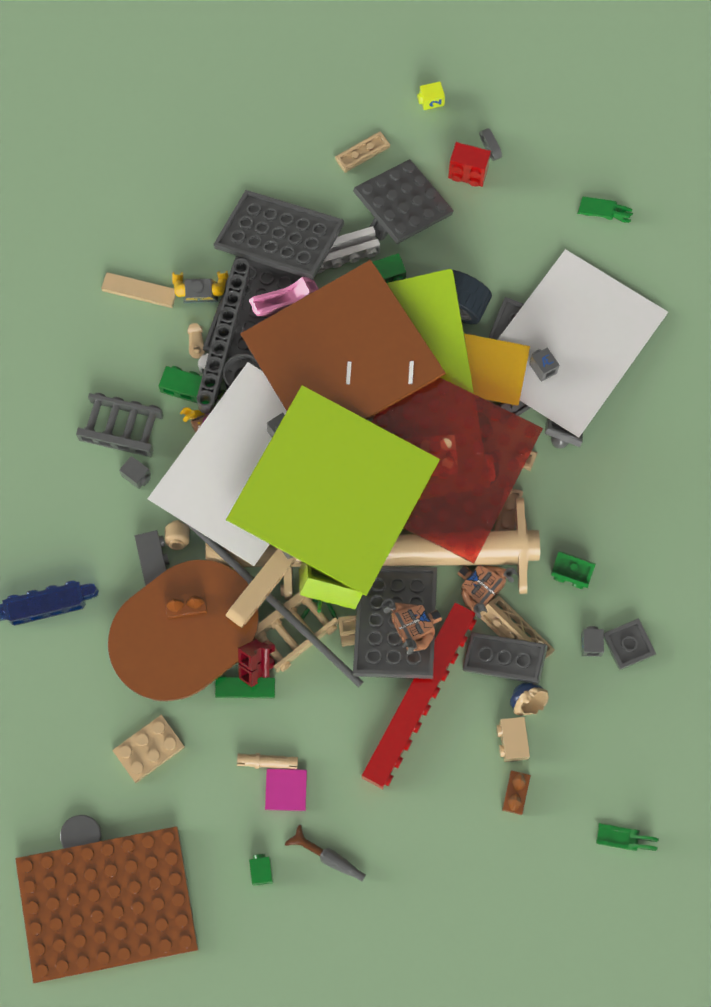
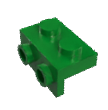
[551,551,596,589]

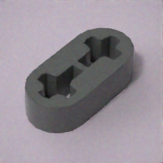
[479,128,502,161]

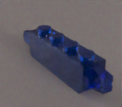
[0,581,99,626]

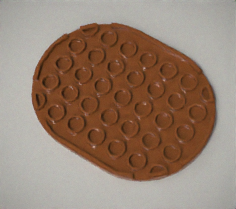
[108,560,259,702]

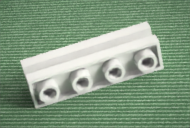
[318,226,380,273]

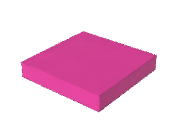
[265,769,307,811]

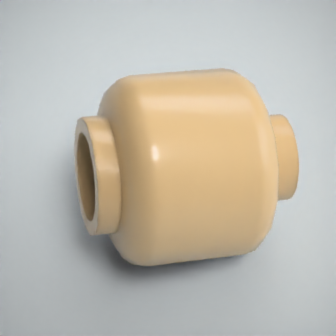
[164,520,190,550]

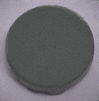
[60,815,102,848]

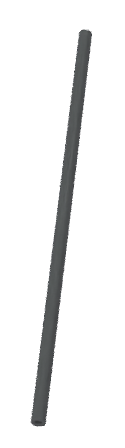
[187,524,364,688]

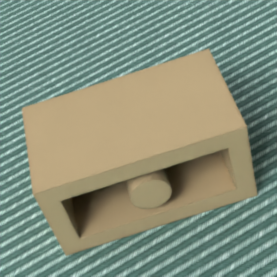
[496,717,530,762]

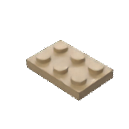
[112,715,185,783]

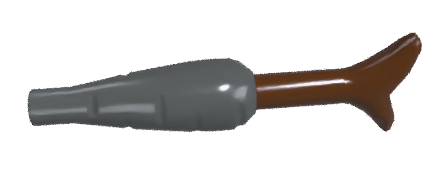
[285,825,366,882]

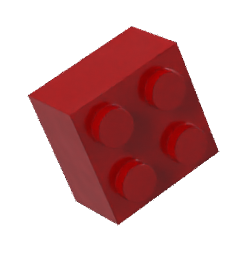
[448,142,491,187]

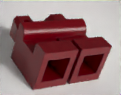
[238,639,275,687]

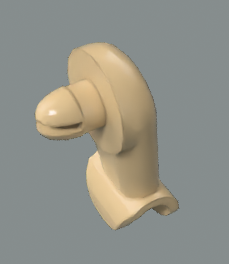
[187,323,205,359]

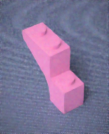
[249,277,319,317]

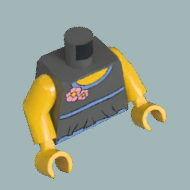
[172,271,229,303]

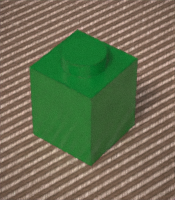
[249,854,273,886]

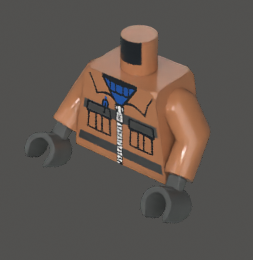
[457,565,518,618]
[381,598,442,655]

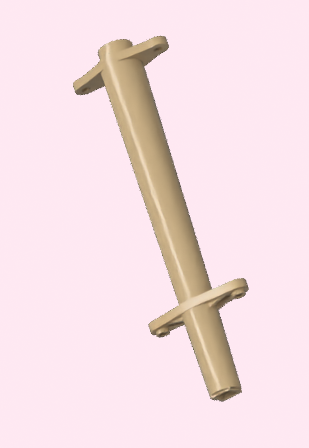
[205,497,540,600]

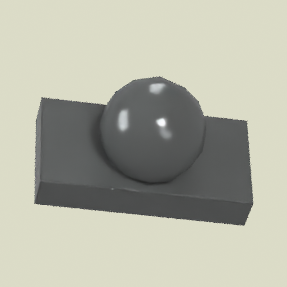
[545,419,583,449]

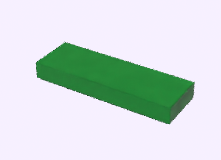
[215,677,275,699]

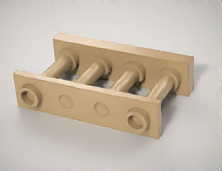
[254,591,338,673]

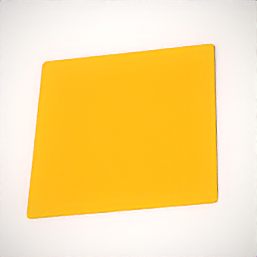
[464,334,530,406]

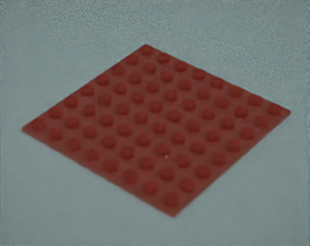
[372,378,543,564]

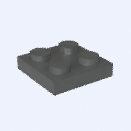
[604,618,656,671]

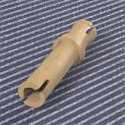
[237,753,298,770]

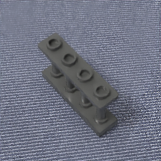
[76,393,164,457]

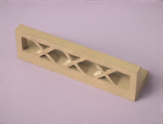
[480,596,555,659]

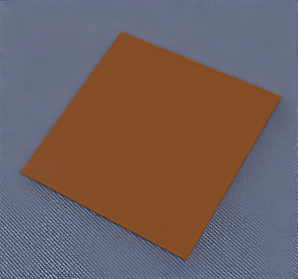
[240,260,446,420]

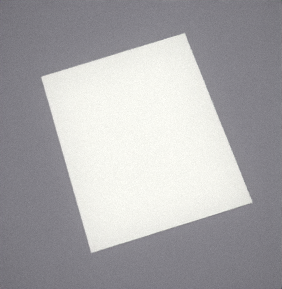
[497,249,668,438]
[147,362,287,566]

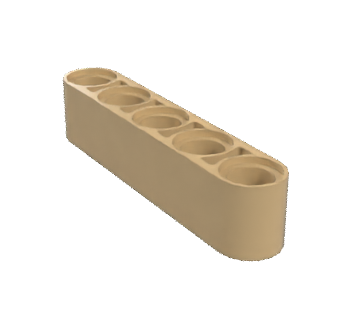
[226,549,297,628]

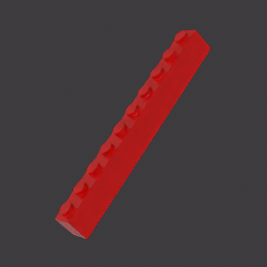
[362,602,477,790]

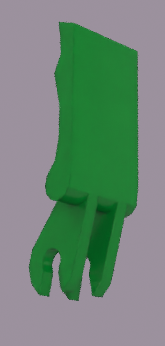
[577,196,633,223]
[596,823,659,851]

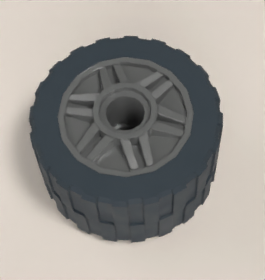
[452,270,492,325]

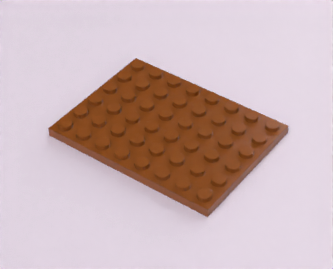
[15,826,198,983]

